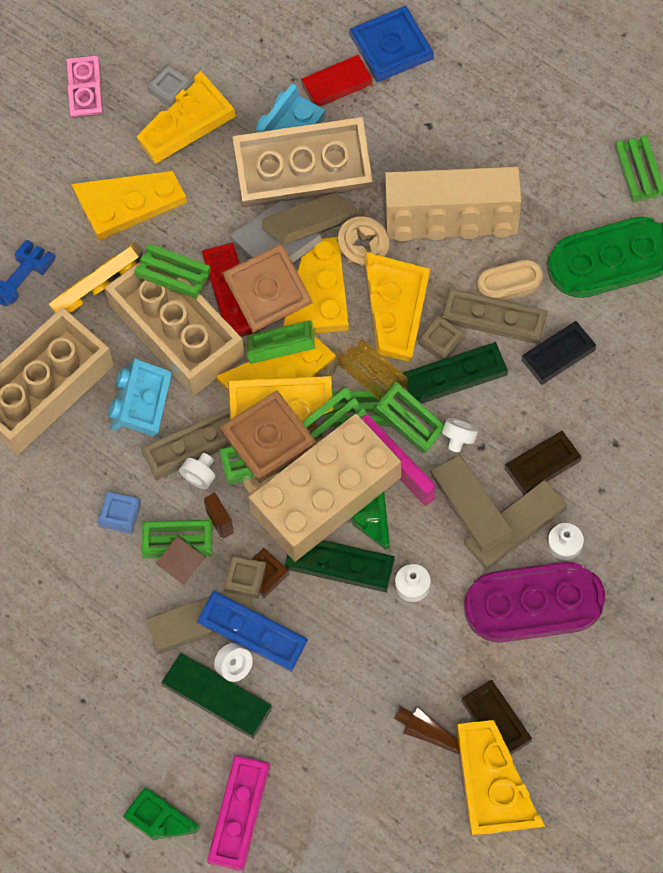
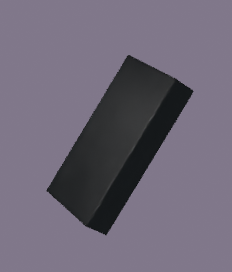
[521,321,596,385]

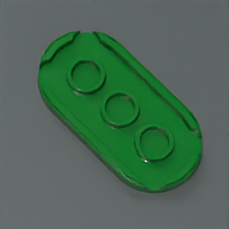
[548,216,663,298]

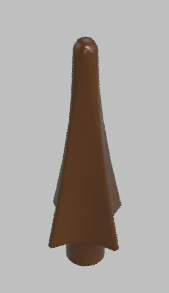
[394,706,460,755]

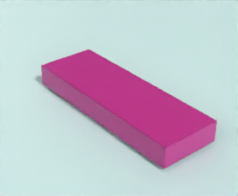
[361,415,435,506]
[207,755,270,872]

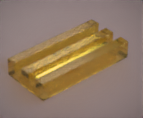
[337,339,408,401]

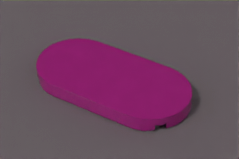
[464,562,605,643]

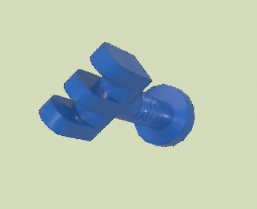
[0,240,55,306]

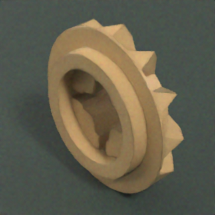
[336,216,389,267]

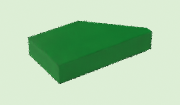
[352,492,390,550]
[123,787,200,840]

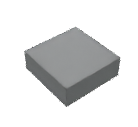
[147,65,192,107]

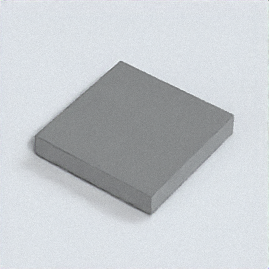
[230,200,322,263]

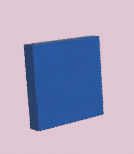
[350,6,434,83]

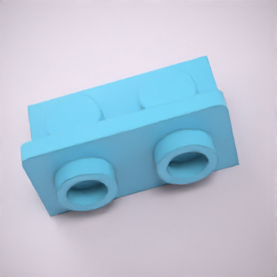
[256,83,326,132]
[108,359,172,437]

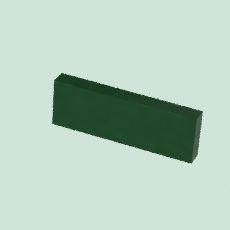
[401,342,508,404]
[285,540,395,593]
[161,653,272,739]

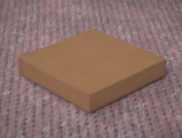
[222,244,313,334]
[220,390,317,484]

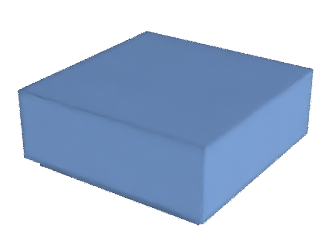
[98,491,141,534]

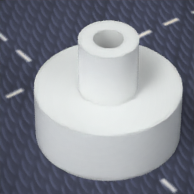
[442,418,479,452]
[179,453,216,489]
[548,523,584,561]
[395,564,431,602]
[214,643,252,682]

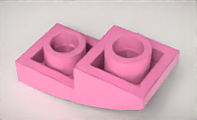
[67,56,103,117]

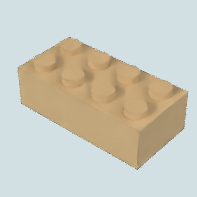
[232,117,373,207]
[385,167,521,242]
[105,258,245,396]
[0,307,114,456]
[248,413,402,562]

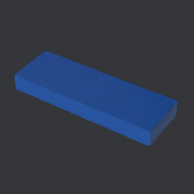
[197,590,308,672]

